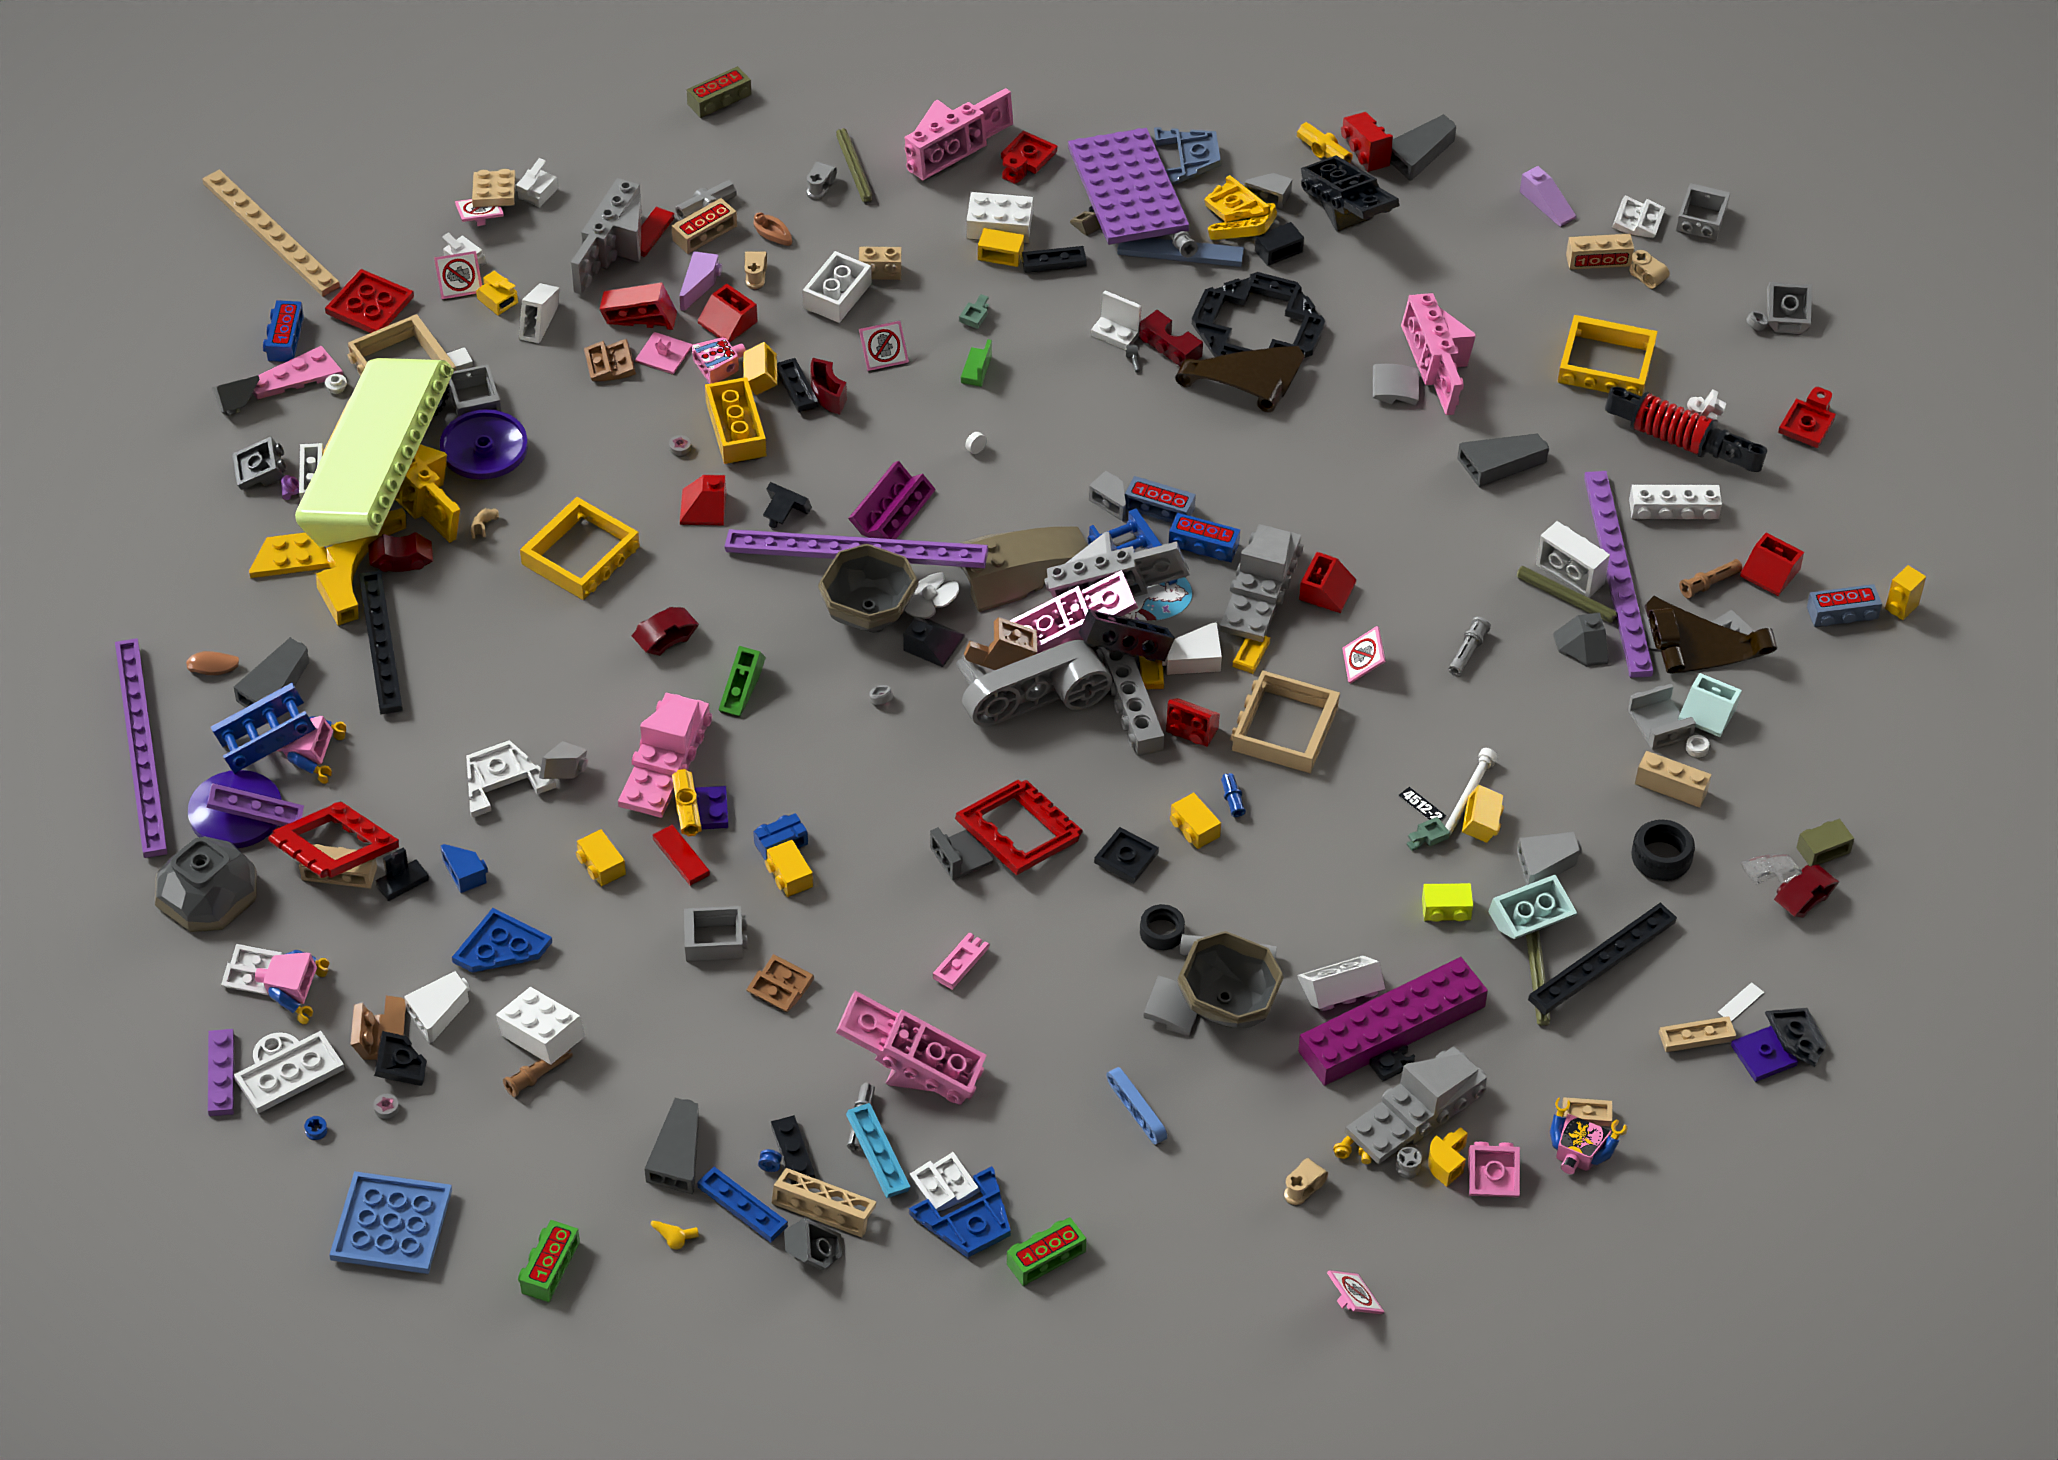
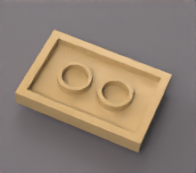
[472,169,516,207]

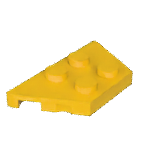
[1204,175,1271,222]
[249,533,330,578]

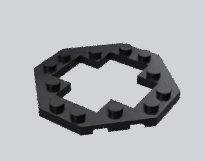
[1191,272,1325,358]

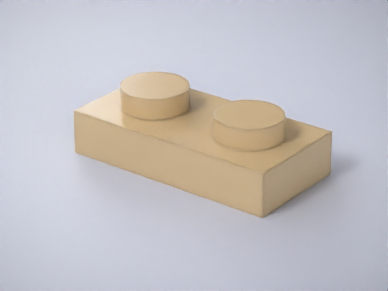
[1562,1097,1612,1127]

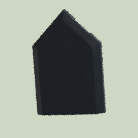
[1765,1008,1827,1067]

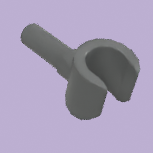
[1126,345,1140,372]

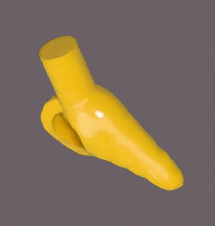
[651,1221,699,1250]

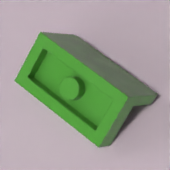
[961,339,992,387]

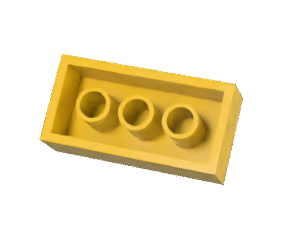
[705,377,767,464]

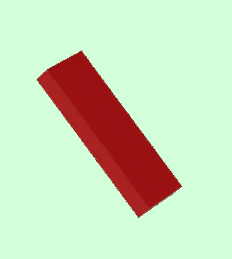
[641,207,674,257]
[652,824,710,886]

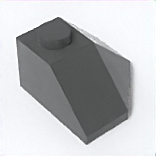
[212,375,260,415]
[1553,612,1609,666]
[784,1217,843,1270]

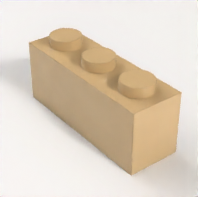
[1635,751,1712,808]
[299,844,377,889]

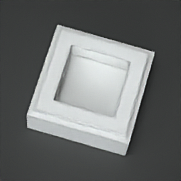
[446,347,473,371]

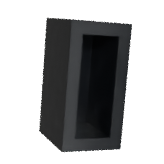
[1255,222,1304,266]

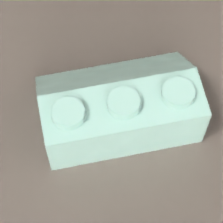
[1488,875,1577,939]

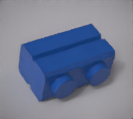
[753,813,808,860]

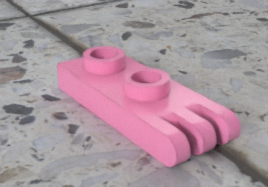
[933,933,990,990]

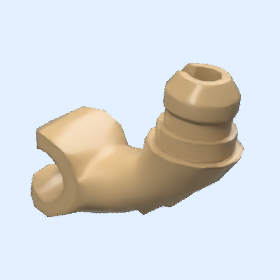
[470,508,499,539]

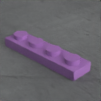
[206,783,304,826]
[208,1029,234,1116]

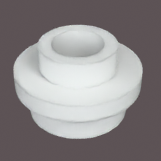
[325,374,347,394]

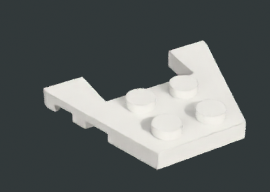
[466,740,556,818]

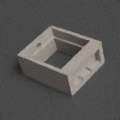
[1676,183,1730,240]
[448,364,501,417]
[684,906,748,961]

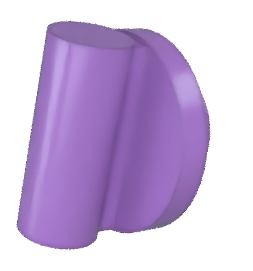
[281,475,299,500]

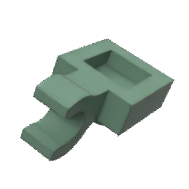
[959,294,989,329]
[1406,817,1450,851]

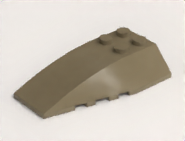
[961,527,1088,612]

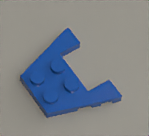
[909,1166,1011,1258]

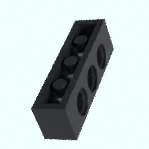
[1078,609,1175,662]

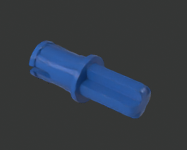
[1221,773,1246,817]

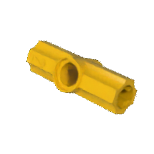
[1297,122,1353,163]
[672,769,702,837]

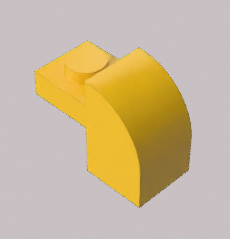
[1428,1127,1468,1187]

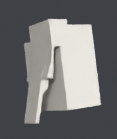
[516,158,558,208]
[442,232,486,268]

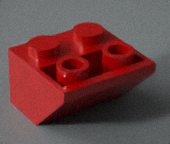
[698,283,758,343]
[1740,532,1804,596]
[1299,552,1357,613]
[1166,698,1220,747]

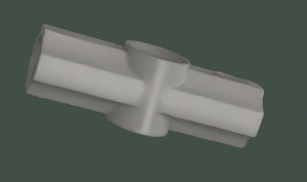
[675,180,737,220]

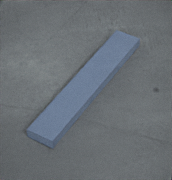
[1117,238,1244,267]

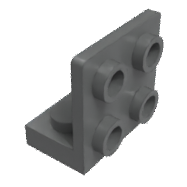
[930,827,993,880]

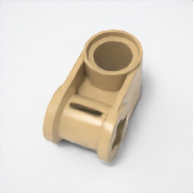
[1629,250,1670,289]
[744,251,767,289]
[1284,1158,1328,1205]

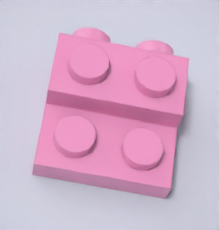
[1468,1142,1520,1198]

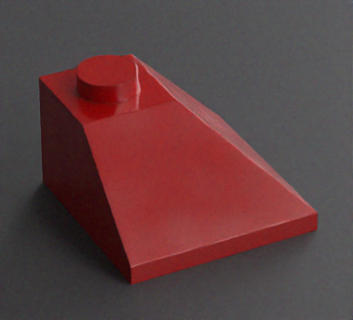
[680,475,726,526]

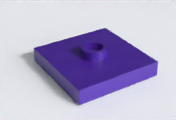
[1731,1026,1798,1082]

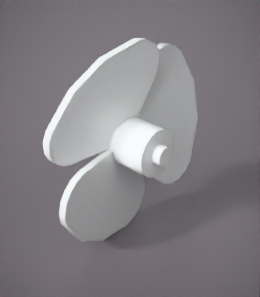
[905,572,959,619]

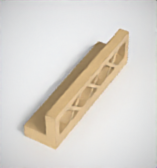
[771,1168,876,1238]

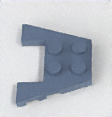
[1154,127,1221,186]

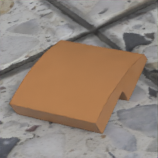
[584,339,636,381]
[746,954,815,1012]

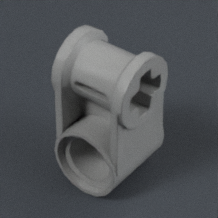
[807,162,837,200]

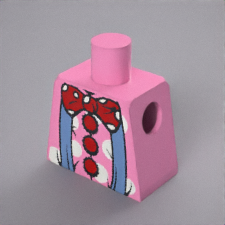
[692,337,746,384]

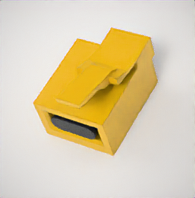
[476,270,518,316]

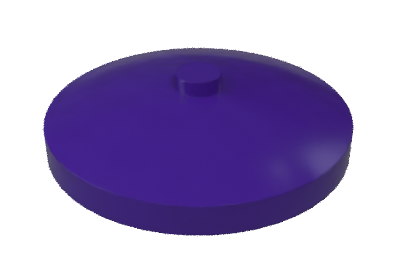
[440,410,528,480]
[188,770,282,848]

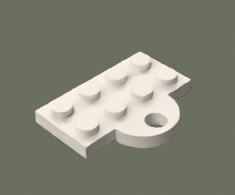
[234,1031,345,1114]

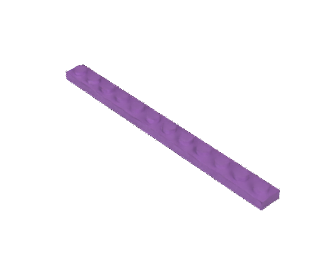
[1584,471,1653,678]
[724,529,989,568]
[115,638,168,858]

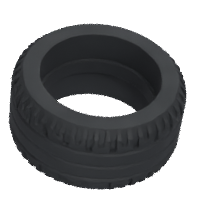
[1631,819,1695,881]

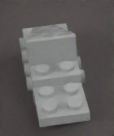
[571,178,642,294]
[1220,524,1304,642]
[1045,531,1190,599]
[1345,1046,1487,1164]

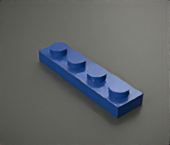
[697,1167,788,1243]

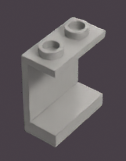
[1628,684,1696,750]

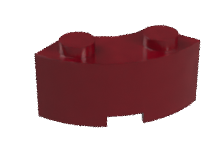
[810,358,847,415]
[368,532,433,572]
[631,607,699,656]
[1774,865,1839,918]

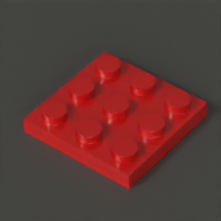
[325,269,414,333]

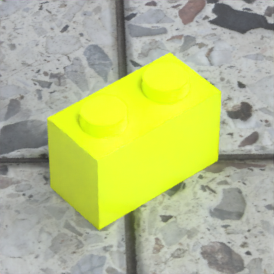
[1422,883,1473,922]

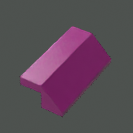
[848,461,936,539]

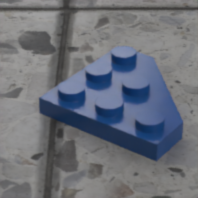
[452,908,552,973]

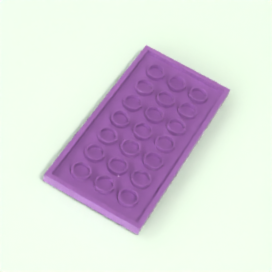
[1068,128,1189,245]

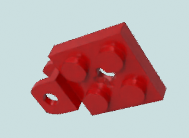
[1001,131,1058,184]
[1778,386,1836,448]

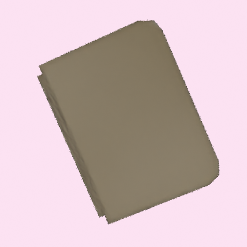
[1070,211,1101,235]

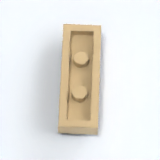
[1659,1016,1736,1052]

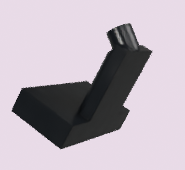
[763,482,812,528]
[375,847,429,901]

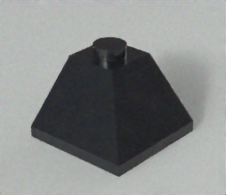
[903,618,965,667]

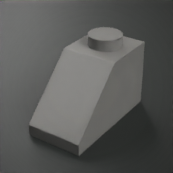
[1245,173,1292,209]
[1089,471,1126,521]
[539,741,588,779]

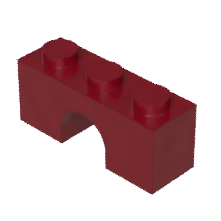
[1139,310,1203,367]

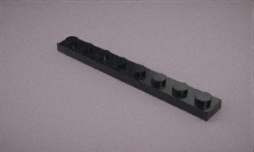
[359,570,403,715]
[1528,902,1677,1015]

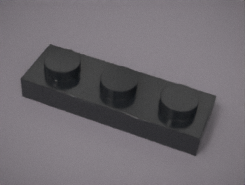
[1022,246,1087,273]
[777,358,818,413]
[771,1115,815,1185]

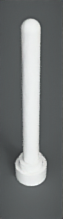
[1445,748,1498,836]

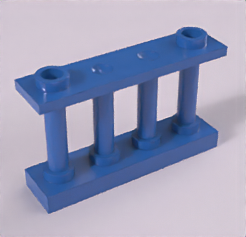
[1087,508,1177,585]
[211,683,316,774]

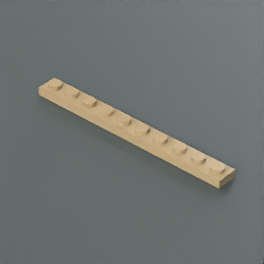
[202,169,340,297]

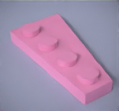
[252,346,343,399]

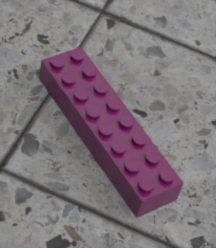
[1298,957,1488,1086]

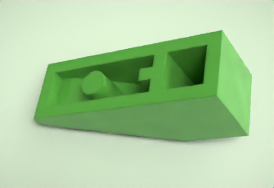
[718,646,766,717]

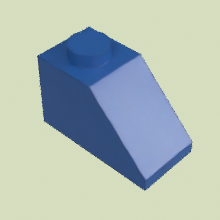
[440,844,488,893]

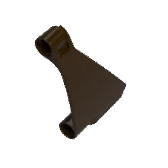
[1175,346,1305,413]
[1645,596,1777,674]

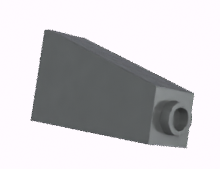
[1390,114,1456,181]
[1457,433,1549,487]
[234,637,309,707]
[645,1098,699,1195]

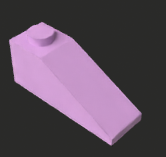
[1520,166,1576,227]
[679,251,722,311]

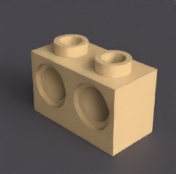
[859,247,902,280]

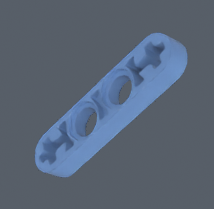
[1106,1067,1167,1145]

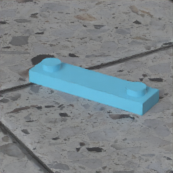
[846,1103,910,1198]

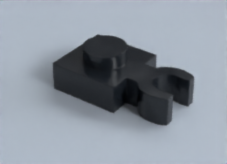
[1369,1045,1415,1082]

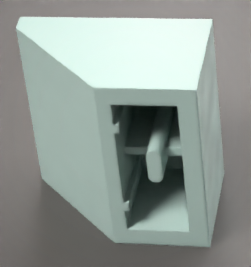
[1678,673,1742,737]

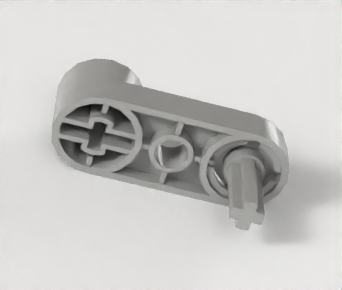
[956,640,1112,727]

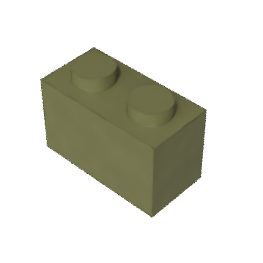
[1796,818,1855,866]

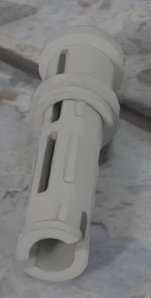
[1169,231,1198,258]
[1448,617,1491,676]

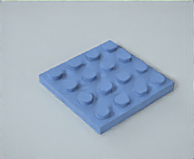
[329,1171,452,1274]

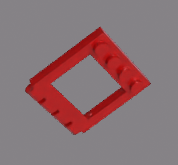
[955,780,1083,876]
[268,801,399,878]

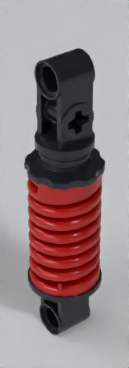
[1605,387,1767,472]

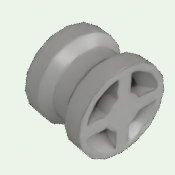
[1396,1147,1422,1178]

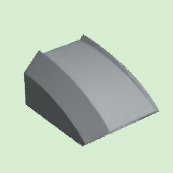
[1767,282,1812,334]

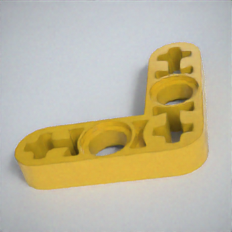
[1208,203,1277,240]

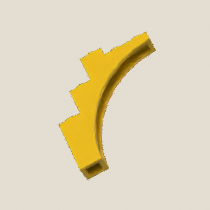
[316,508,406,626]

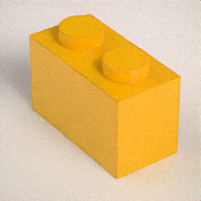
[978,228,1024,267]
[743,342,777,395]
[1885,565,1926,620]
[1462,785,1504,843]
[1170,792,1221,849]
[576,829,626,887]
[765,840,813,897]

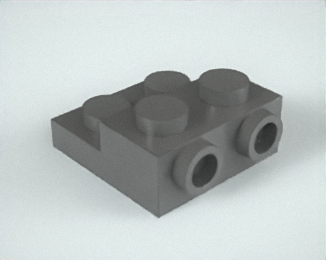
[232,437,287,490]

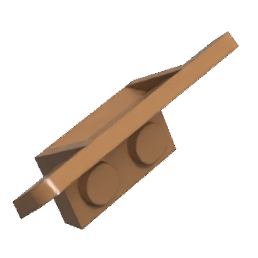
[964,617,1037,670]
[350,995,406,1060]

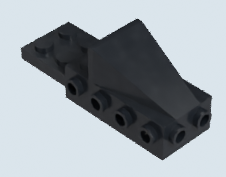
[1301,155,1400,231]

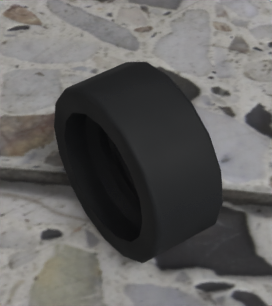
[1140,904,1185,951]

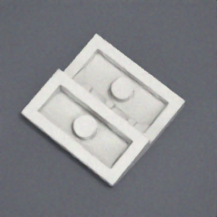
[1612,195,1665,238]
[221,944,283,995]
[910,1152,980,1212]

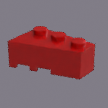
[1341,112,1393,172]
[599,282,677,330]

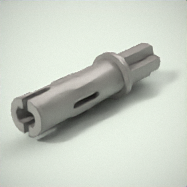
[847,1082,875,1151]

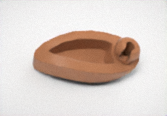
[753,212,793,246]
[186,651,239,675]

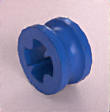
[304,1116,327,1140]
[758,1149,782,1172]

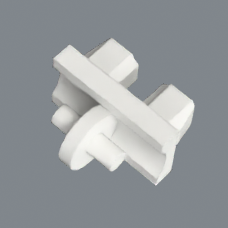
[1687,389,1726,420]

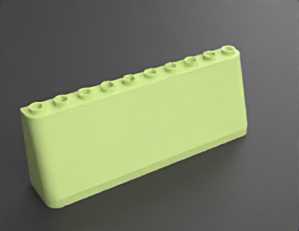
[295,358,454,547]

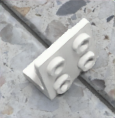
[1091,291,1141,350]

